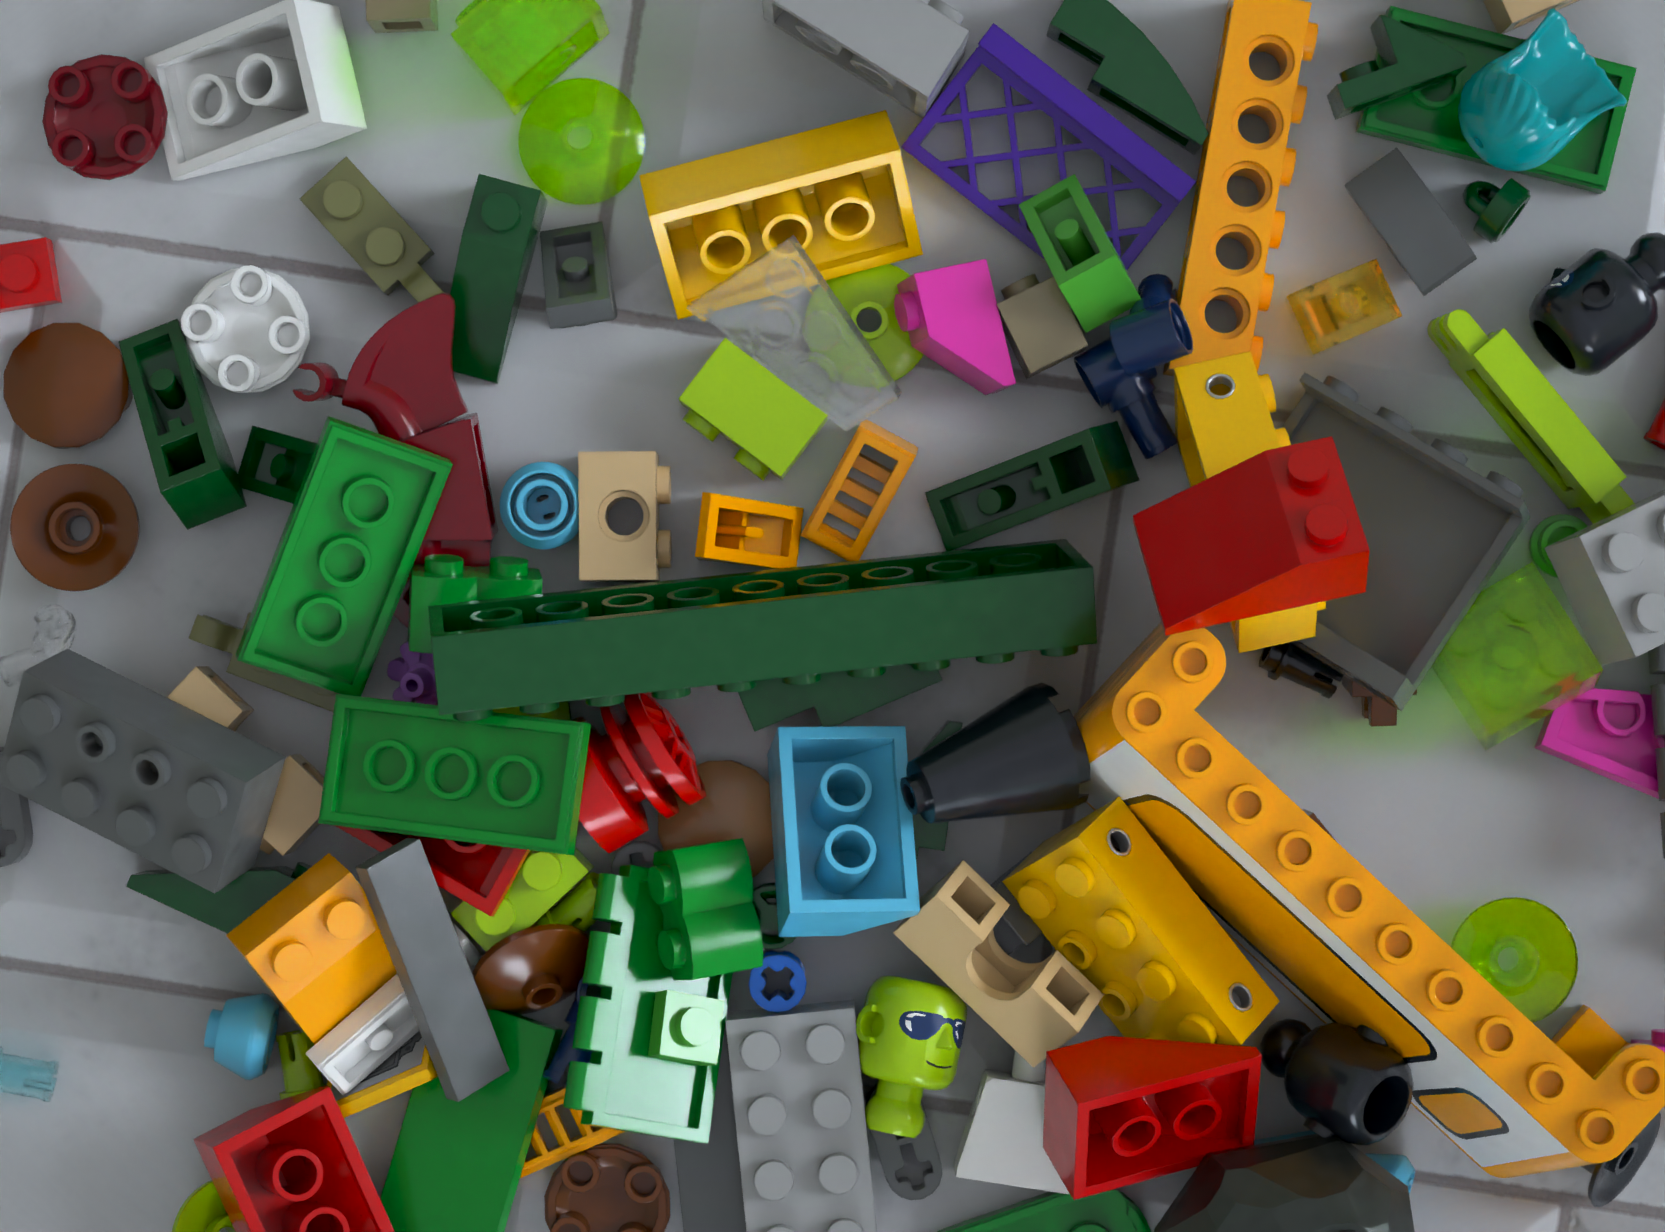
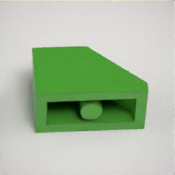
[1019,174,1141,333]

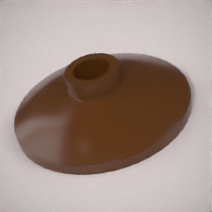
[10,464,140,592]
[472,924,589,1015]

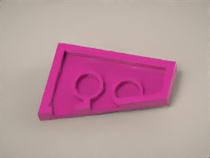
[1534,686,1665,799]

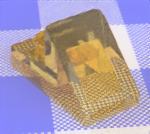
[1285,259,1402,358]

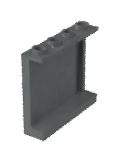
[1282,372,1531,711]

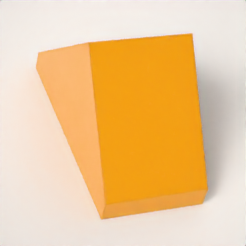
[695,492,803,569]

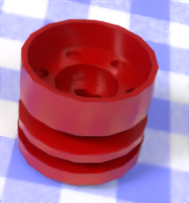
[572,692,707,853]

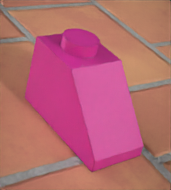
[894,259,1016,395]

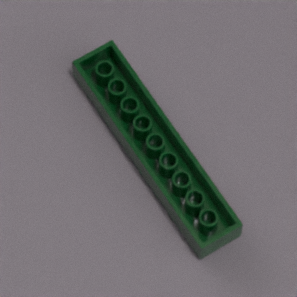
[428,539,1097,721]

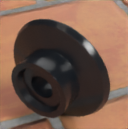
[1581,1112,1661,1207]

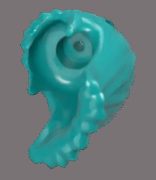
[1458,8,1627,171]

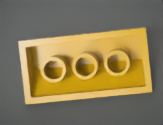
[639,110,923,320]

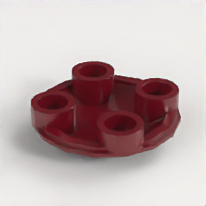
[42,54,168,180]

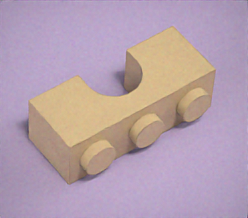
[167,666,324,856]
[893,860,1104,1068]

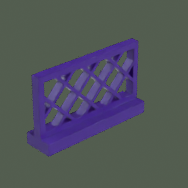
[901,23,1196,270]

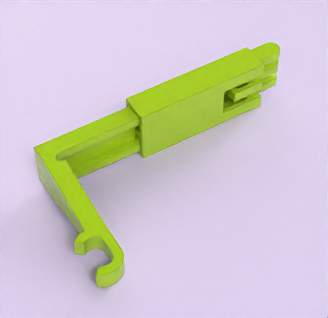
[1427,309,1635,524]

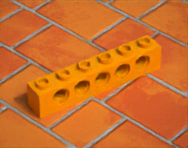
[1163,0,1318,376]

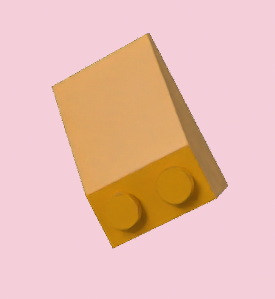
[226,853,397,1045]

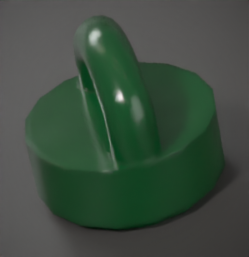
[1463,178,1531,243]

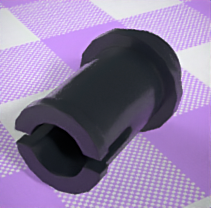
[1259,642,1343,699]

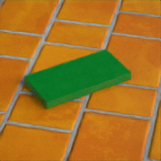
[1356,6,1637,194]
[236,416,453,696]
[318,694,591,855]
[380,1009,563,1232]

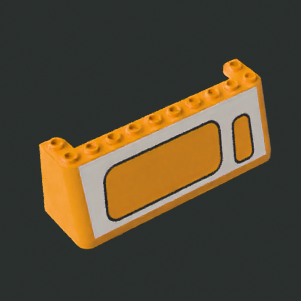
[1074,622,1665,1178]

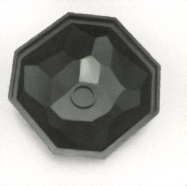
[1154,1134,1415,1232]

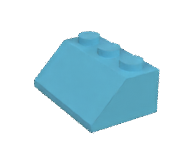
[767,726,920,937]

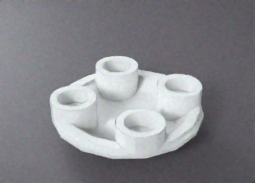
[181,265,310,393]

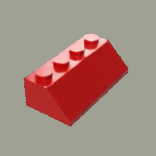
[193,1085,395,1232]

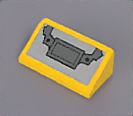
[327,1031,438,1118]

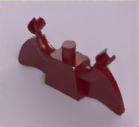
[293,293,498,628]

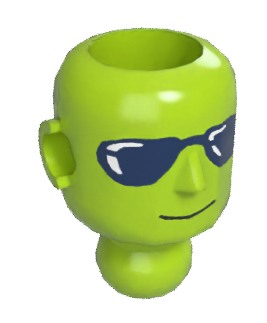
[856,976,967,1138]

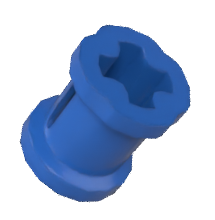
[749,950,807,1013]

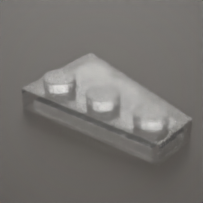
[686,234,902,432]

